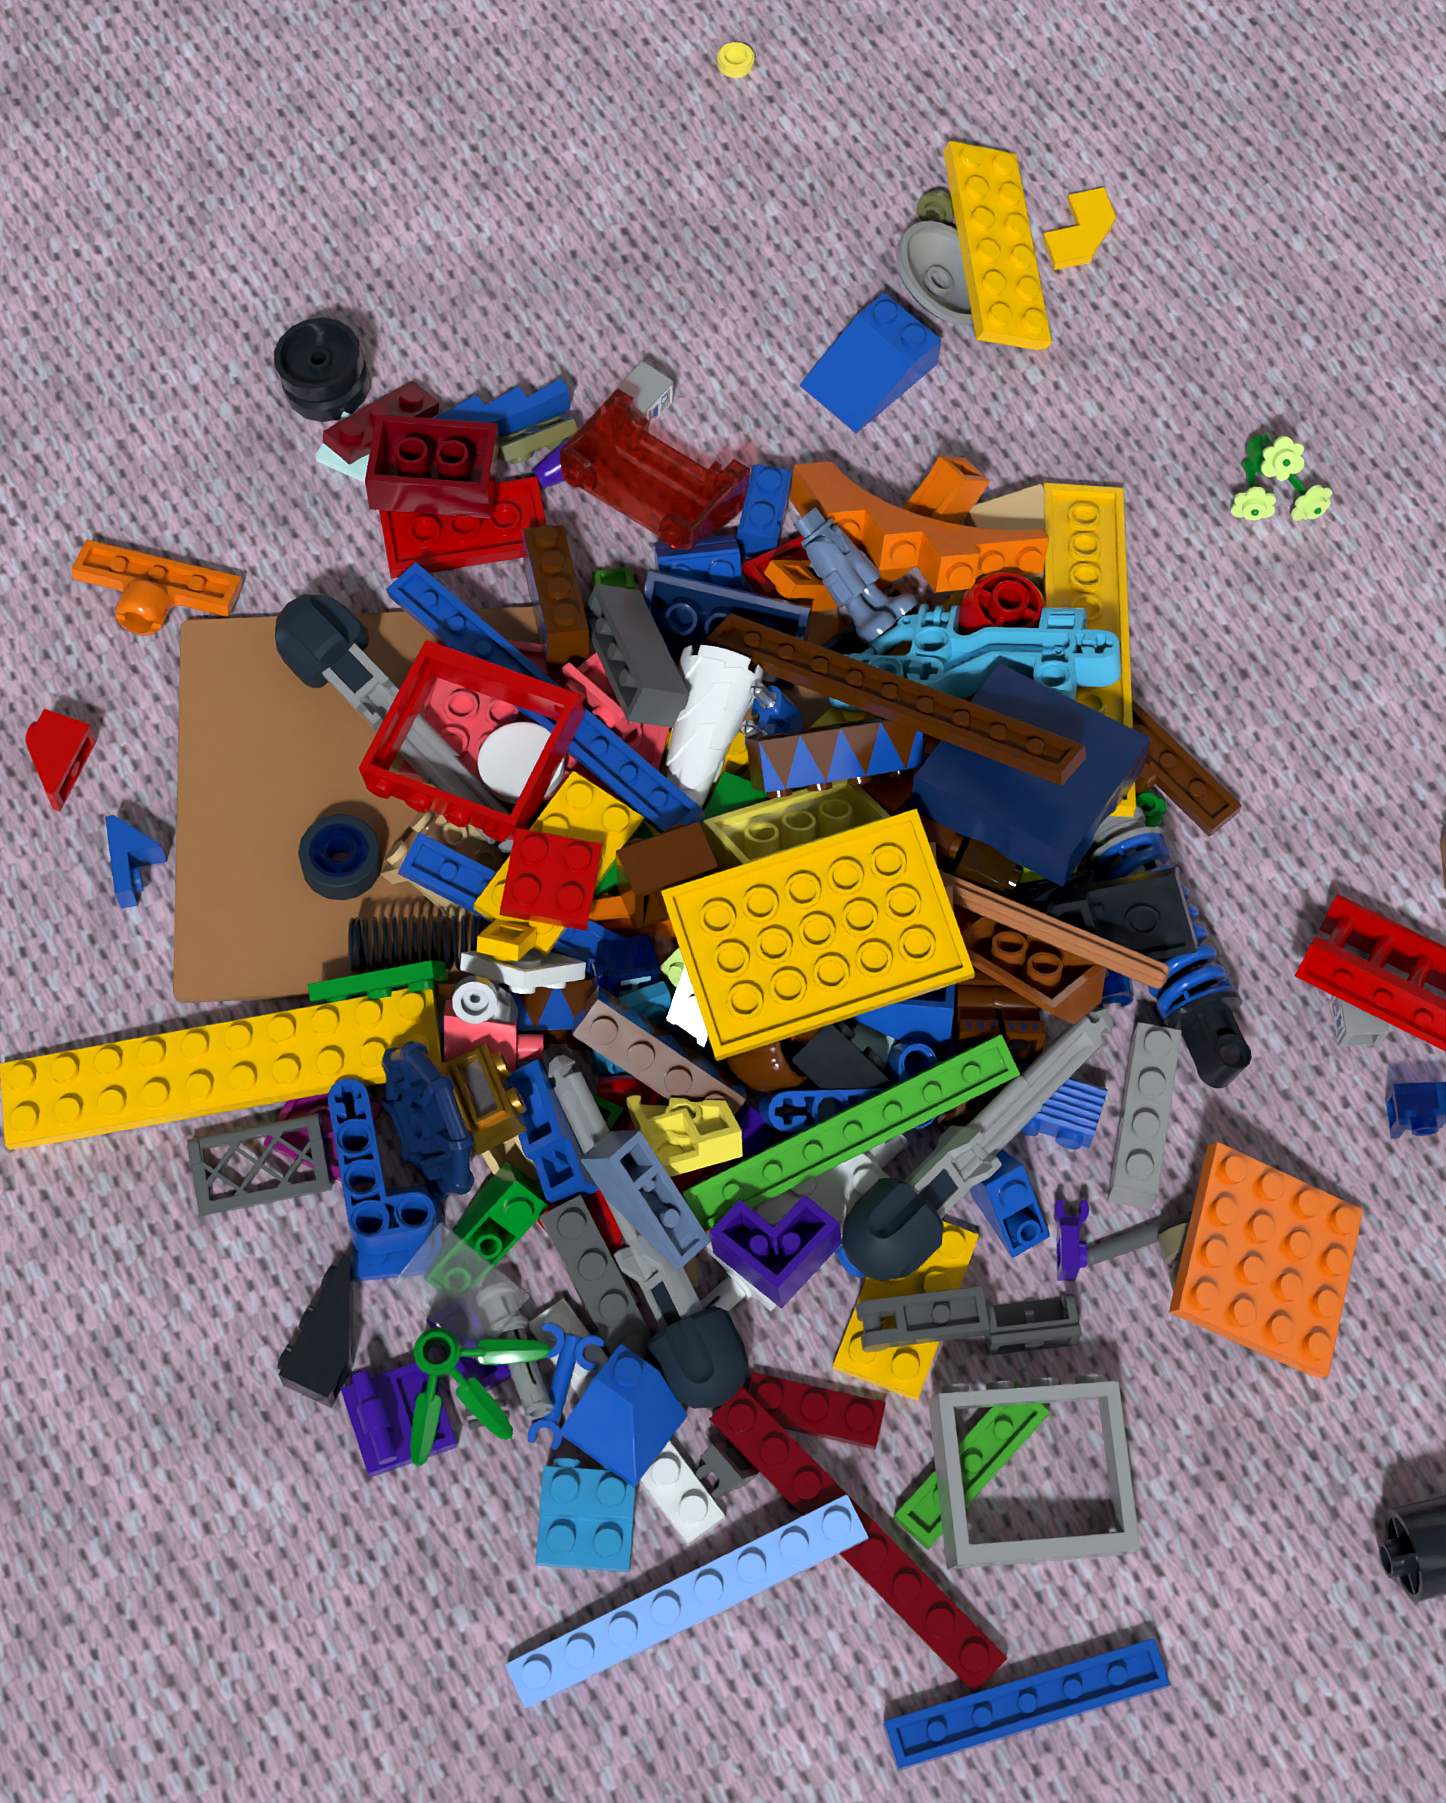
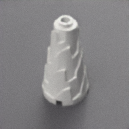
[666,645,764,808]

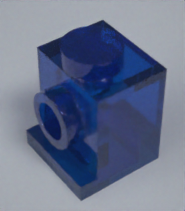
[1385,1082,1446,1139]

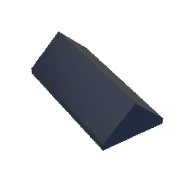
[643,569,811,687]

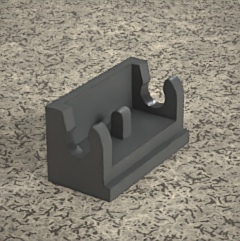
[984,1294,1082,1356]

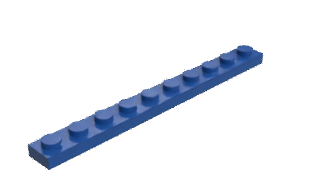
[386,562,705,834]

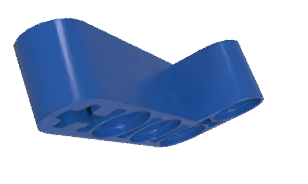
[759,1041,937,1132]
[328,1079,437,1255]

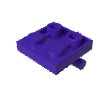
[340,1362,457,1478]

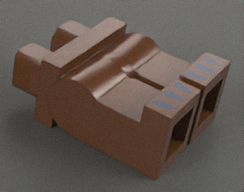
[953,966,1045,1064]

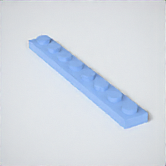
[505,1495,868,1709]

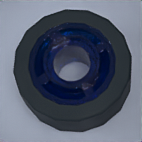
[298,814,382,901]

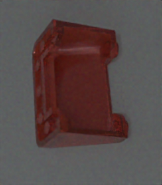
[560,388,750,550]

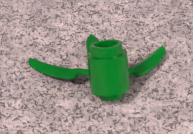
[410,1328,551,1466]

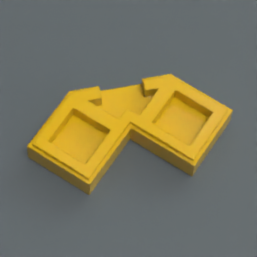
[1042,187,1116,270]

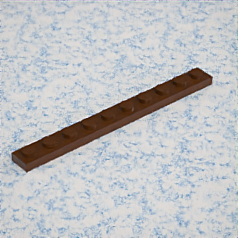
[706,613,1086,786]

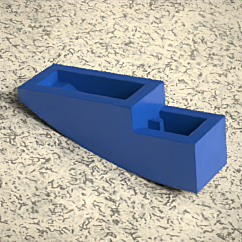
[506,1059,599,1206]

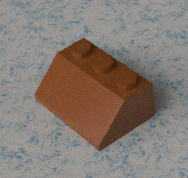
[961,916,1107,1025]

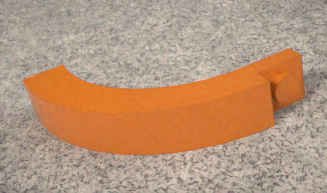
[764,456,990,612]

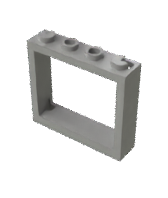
[928,1374,1141,1570]

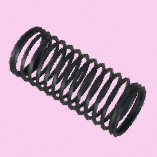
[348,915,483,973]

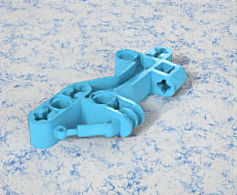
[829,604,1122,711]

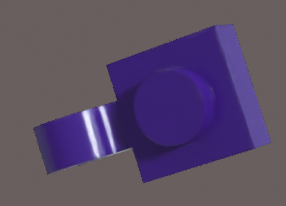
[1053,1199,1089,1281]

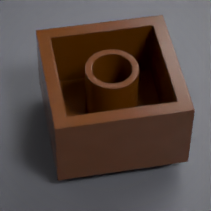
[616,821,718,932]

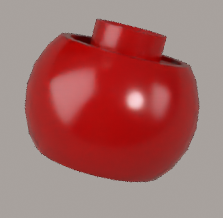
[959,572,1047,636]

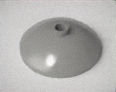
[896,221,973,325]

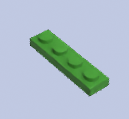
[893,1382,1051,1551]

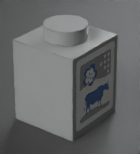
[613,361,674,432]
[1331,996,1390,1047]

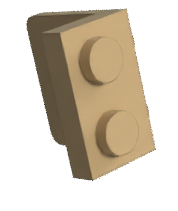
[380,810,505,922]

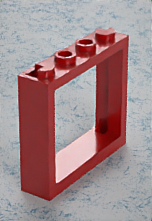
[358,640,585,842]

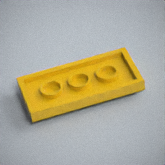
[474,771,645,957]
[832,1221,979,1401]

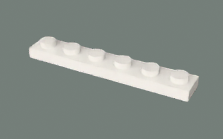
[529,1298,725,1547]

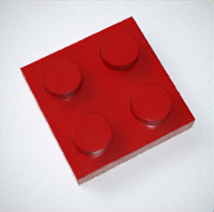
[499,828,602,931]

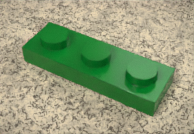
[308,960,448,1003]

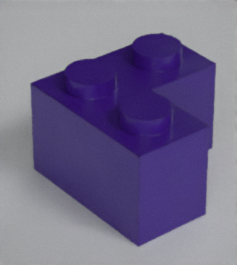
[709,1195,842,1309]

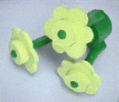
[1231,433,1332,521]

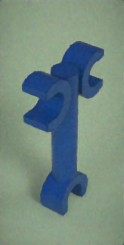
[527,1322,606,1450]

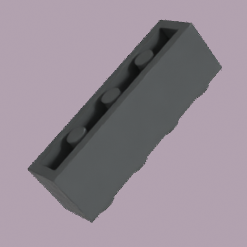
[584,583,689,728]

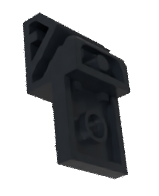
[1006,867,1198,977]

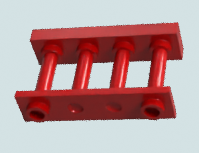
[1295,894,1446,1052]

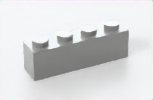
[1107,1022,1182,1210]

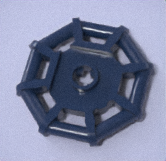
[381,1041,475,1199]

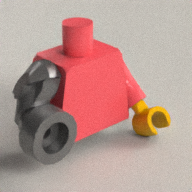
[444,976,544,1107]

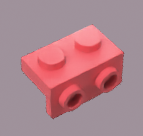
[562,652,641,739]

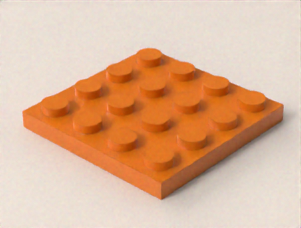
[1169,1142,1363,1378]

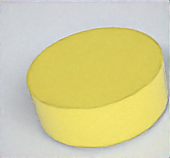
[717,42,754,78]

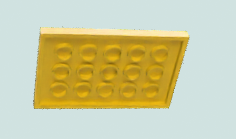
[661,809,975,1061]

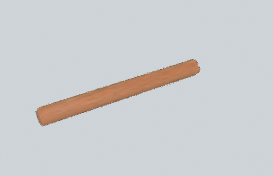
[938,869,1170,989]

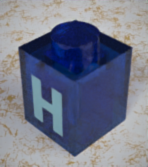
[590,934,661,998]

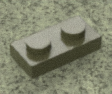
[499,412,579,464]

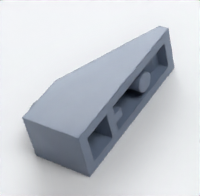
[580,1130,711,1269]

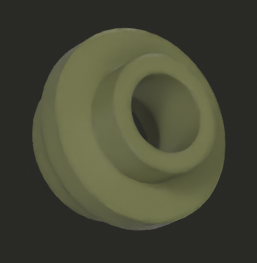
[917,190,954,225]

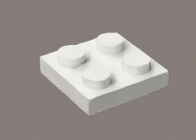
[460,948,586,994]

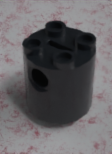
[1378,1495,1446,1602]

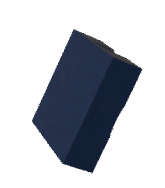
[909,663,1151,887]

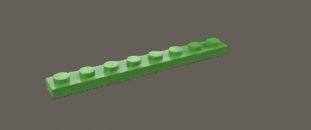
[679,1034,1020,1231]

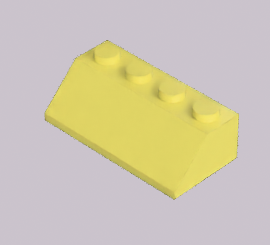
[702,779,891,872]

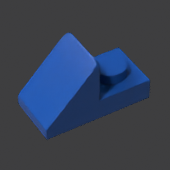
[105,815,167,909]

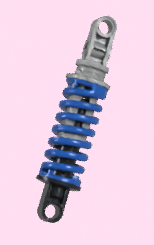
[1089,805,1252,1089]

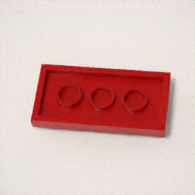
[379,477,547,579]

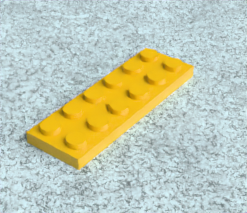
[943,141,1052,350]

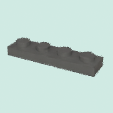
[538,1195,653,1365]

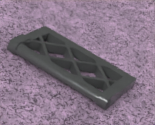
[187,1113,332,1216]

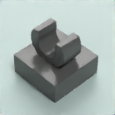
[695,1439,759,1499]

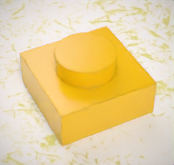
[477,919,536,962]

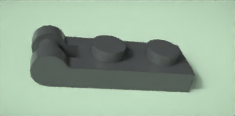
[856,1286,990,1352]

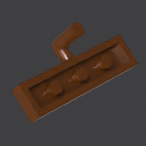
[1132,699,1242,837]

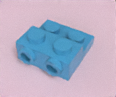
[535,1458,636,1572]

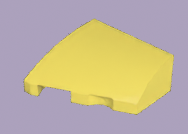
[627,1095,742,1177]

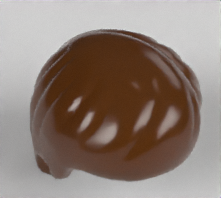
[727,1041,807,1091]

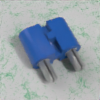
[740,681,803,748]

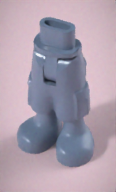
[793,507,918,645]

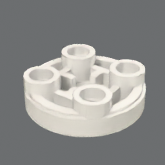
[478,722,565,804]

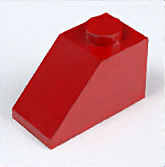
[25,709,96,812]

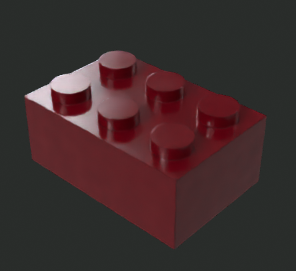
[365,414,500,519]

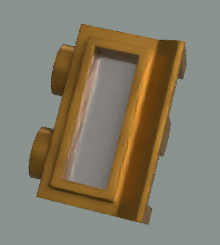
[435,1043,527,1155]

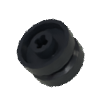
[274,317,370,422]

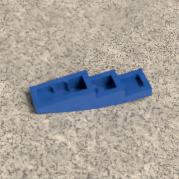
[434,378,570,437]

